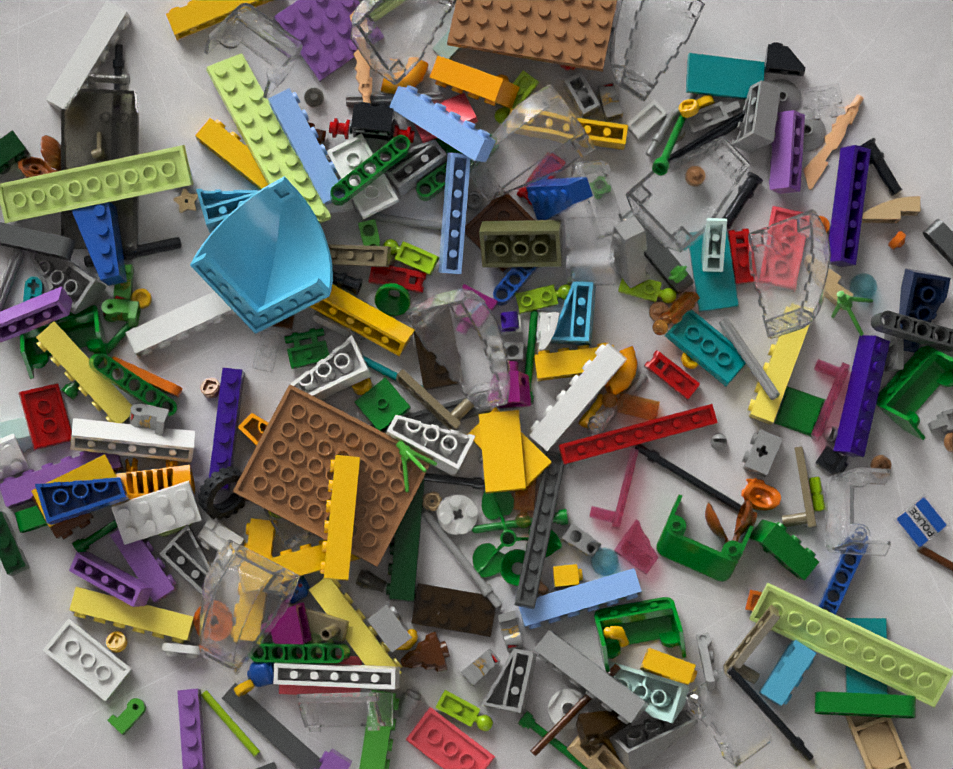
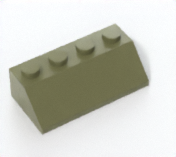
[479,220,563,268]

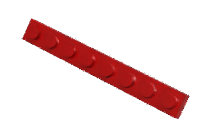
[558,404,718,465]

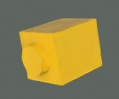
[553,564,583,588]

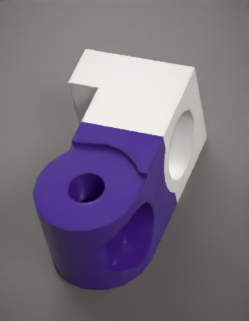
[500,311,522,335]

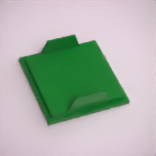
[774,386,825,437]

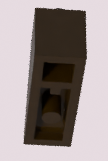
[576,710,631,746]

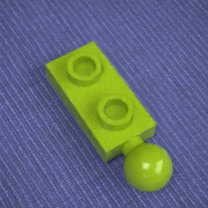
[494,70,539,124]
[383,239,439,275]
[618,278,677,304]
[515,284,571,314]
[435,690,493,731]

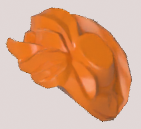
[741,478,781,511]

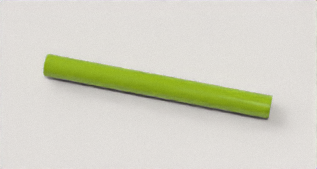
[201,690,260,757]

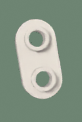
[162,643,203,659]

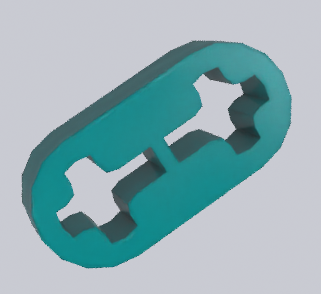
[23,277,44,302]

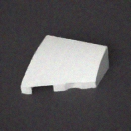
[536,312,559,350]

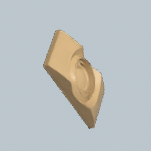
[845,716,912,769]

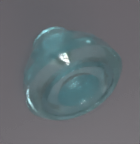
[849,273,877,299]
[591,547,619,575]

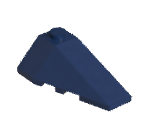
[899,268,951,353]

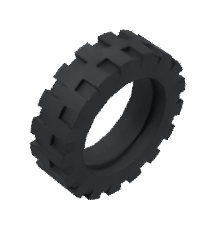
[198,466,248,520]

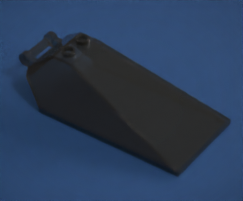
[61,73,139,252]

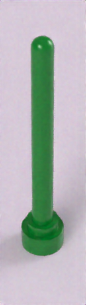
[652,114,686,176]
[524,310,538,405]
[61,322,132,400]
[472,509,568,533]
[72,520,118,552]
[517,711,588,769]

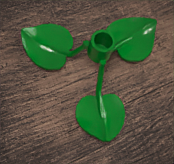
[472,491,562,577]

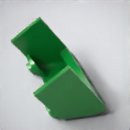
[20,305,108,379]
[876,346,953,440]
[656,494,754,582]
[594,597,686,672]

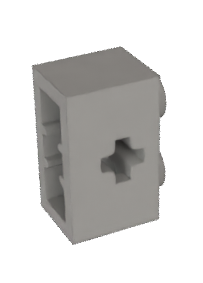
[563,72,600,119]
[742,429,783,478]

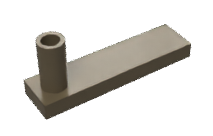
[328,244,395,267]
[396,369,474,431]
[782,446,817,528]
[269,598,349,642]
[723,605,780,684]

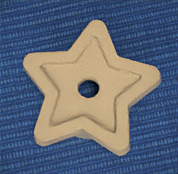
[173,188,198,213]

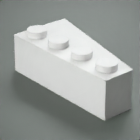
[291,335,372,400]
[385,415,475,476]

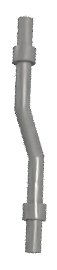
[645,93,698,157]

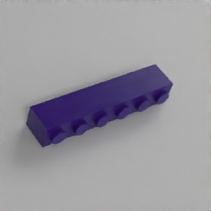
[826,145,871,267]
[833,335,890,457]
[209,367,245,491]

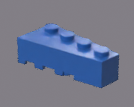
[526,177,593,220]
[72,202,127,286]
[35,477,129,525]

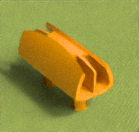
[114,458,195,505]

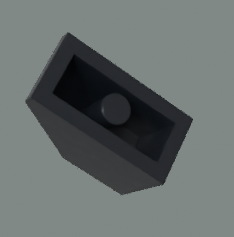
[764,42,806,77]

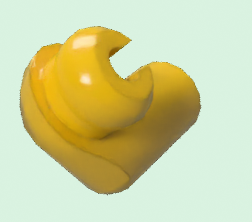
[603,626,629,647]
[396,629,418,650]

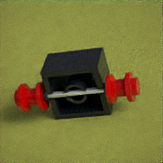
[329,102,415,145]

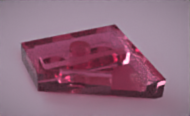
[614,519,659,575]

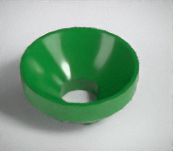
[374,283,411,316]
[500,549,525,586]

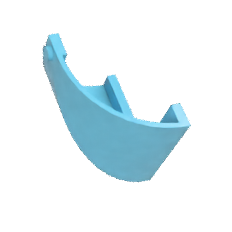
[190,176,333,334]

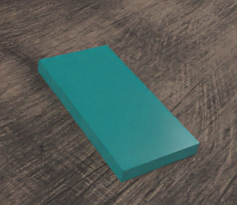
[685,53,765,100]
[687,229,739,312]
[665,307,746,387]
[845,618,888,694]

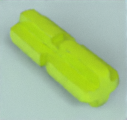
[809,477,825,511]

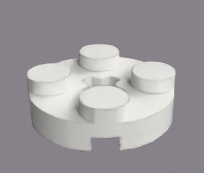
[437,495,478,535]
[548,689,588,730]

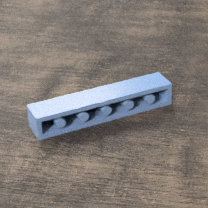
[390,85,496,162]
[268,88,344,205]
[438,153,471,274]
[518,568,642,630]

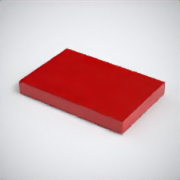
[18,383,72,451]

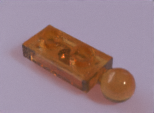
[652,292,700,335]
[601,392,660,420]
[514,478,537,529]

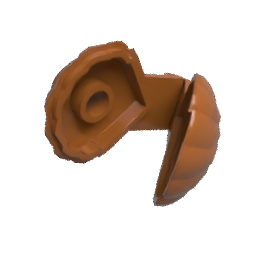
[18,135,68,178]
[705,500,757,543]

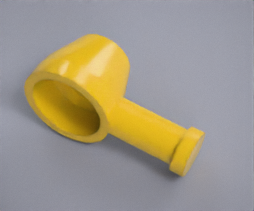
[578,394,607,431]

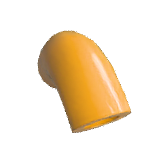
[381,58,429,94]
[605,346,638,397]

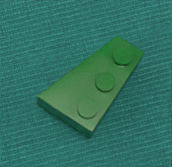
[749,519,819,581]

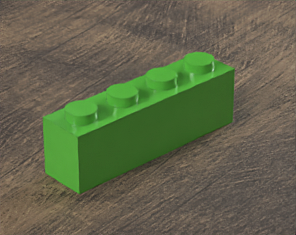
[359,690,400,769]

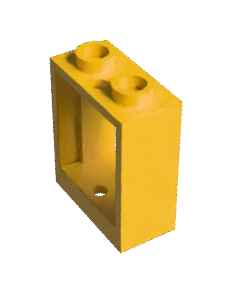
[640,648,697,685]

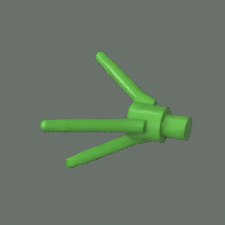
[831,291,873,336]
[396,440,437,493]

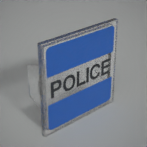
[893,494,950,550]

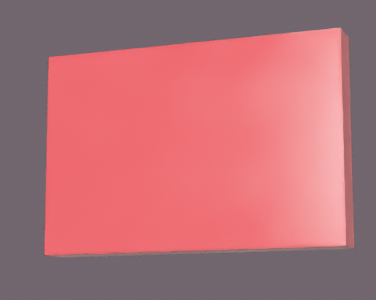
[413,93,478,143]

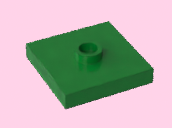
[354,377,411,432]

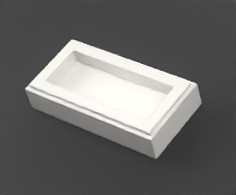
[626,99,668,141]

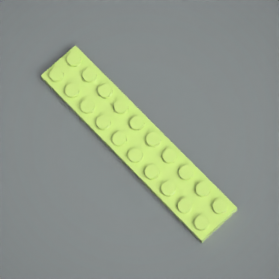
[206,53,331,223]
[0,145,193,223]
[749,582,953,708]

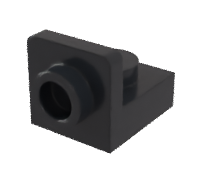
[815,446,849,476]

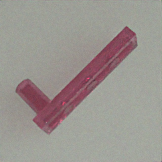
[811,359,850,441]
[589,448,639,530]

